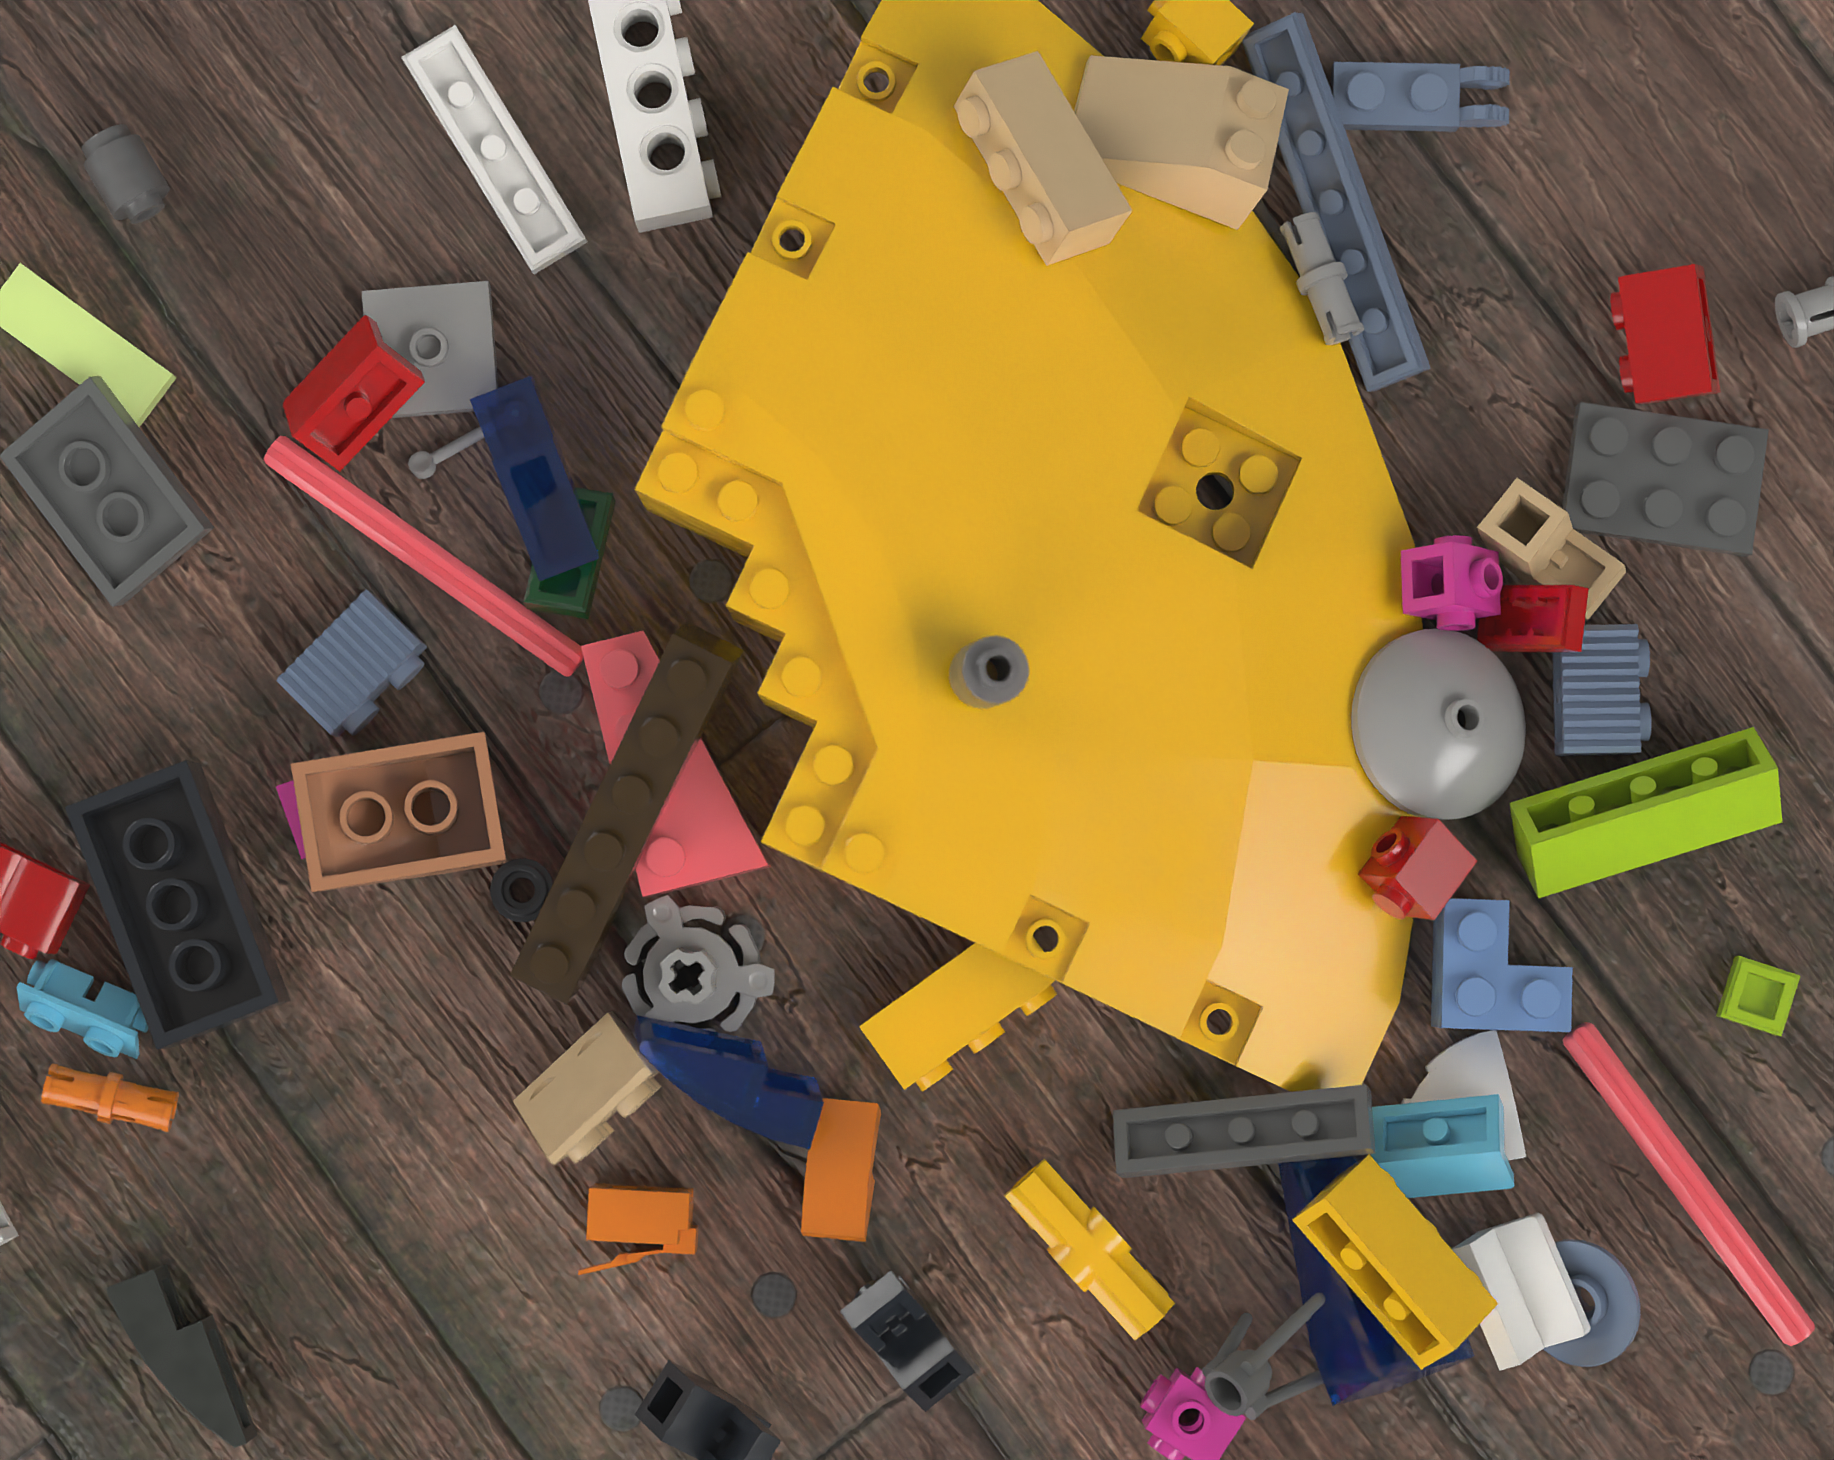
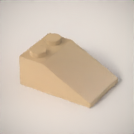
[1074,55,1289,230]

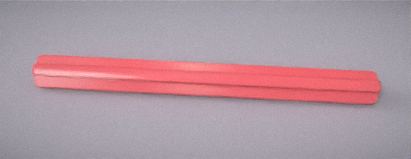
[263,436,584,677]
[1563,1022,1815,1346]

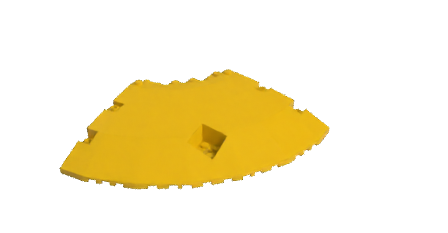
[634,0,1423,1092]

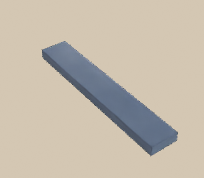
[1242,12,1431,392]

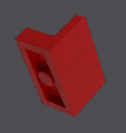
[283,315,425,472]

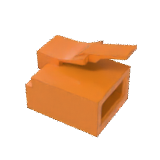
[578,1183,699,1275]

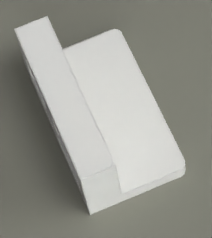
[1452,1213,1591,1370]

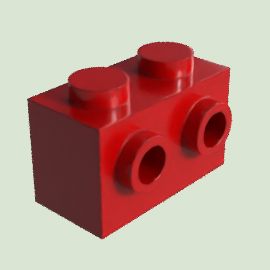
[1610,264,1721,404]

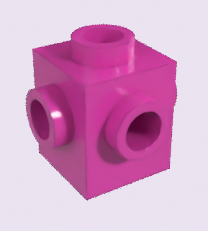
[1401,535,1503,631]
[1140,1367,1246,1460]

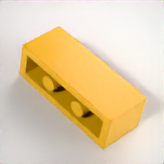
[859,937,1057,1092]
[1292,1154,1499,1369]

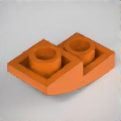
[801,1097,881,1242]

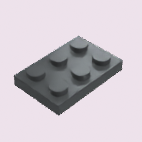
[0,376,215,607]
[1562,402,1769,557]

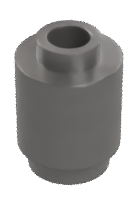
[82,124,170,224]
[949,636,1029,708]

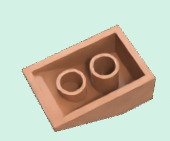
[291,732,507,893]

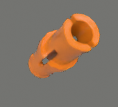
[41,1063,179,1132]

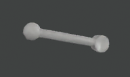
[408,400,529,479]

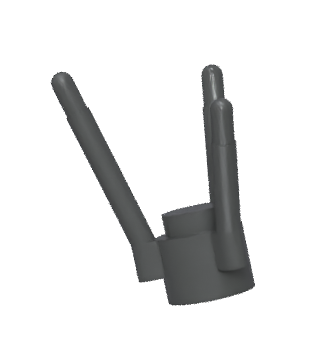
[1202,1293,1339,1420]

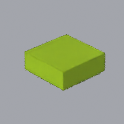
[1716,956,1800,1037]

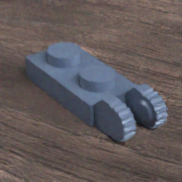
[1331,62,1509,132]

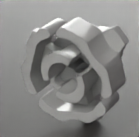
[622,895,775,1050]

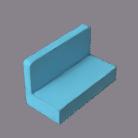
[1371,1094,1514,1198]

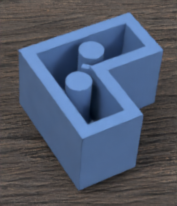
[1431,899,1573,1032]

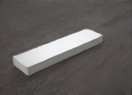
[401,25,587,275]

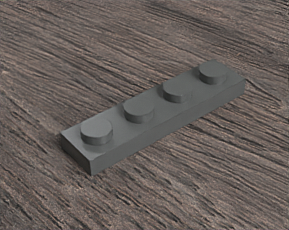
[1113,1084,1376,1178]

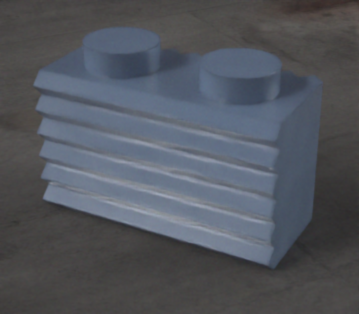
[276,589,427,737]
[1552,624,1651,756]

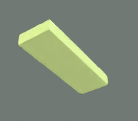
[0,263,177,427]

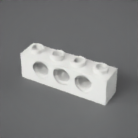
[588,0,721,233]

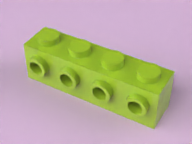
[1509,727,1782,899]

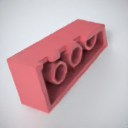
[581,630,771,898]

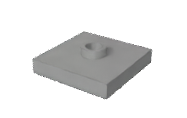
[362,281,500,418]

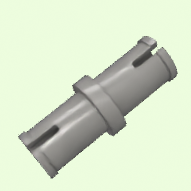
[1280,212,1364,345]

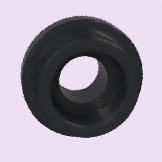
[490,858,554,922]

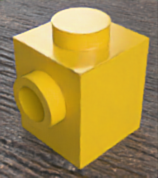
[1141,0,1254,65]

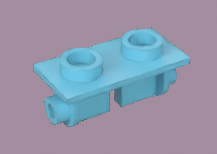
[16,959,149,1059]

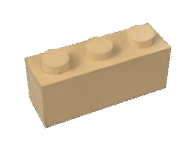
[954,51,1132,266]

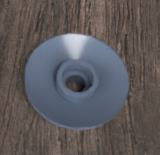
[1543,1239,1640,1367]

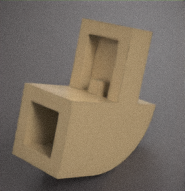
[1477,478,1626,621]

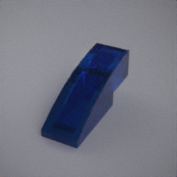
[470,374,600,581]
[634,1015,824,1150]

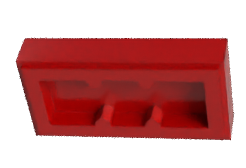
[1477,585,1589,652]

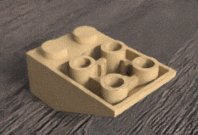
[513,1011,664,1165]

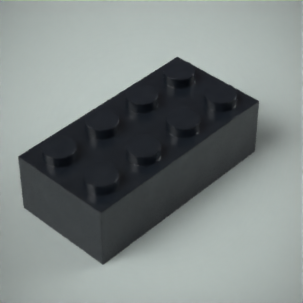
[65,760,291,1050]

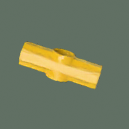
[1004,1159,1175,1340]

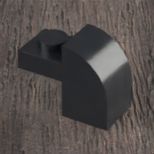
[840,1271,975,1412]
[635,1360,781,1460]

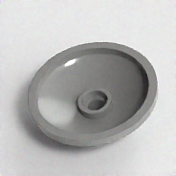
[1351,629,1526,821]

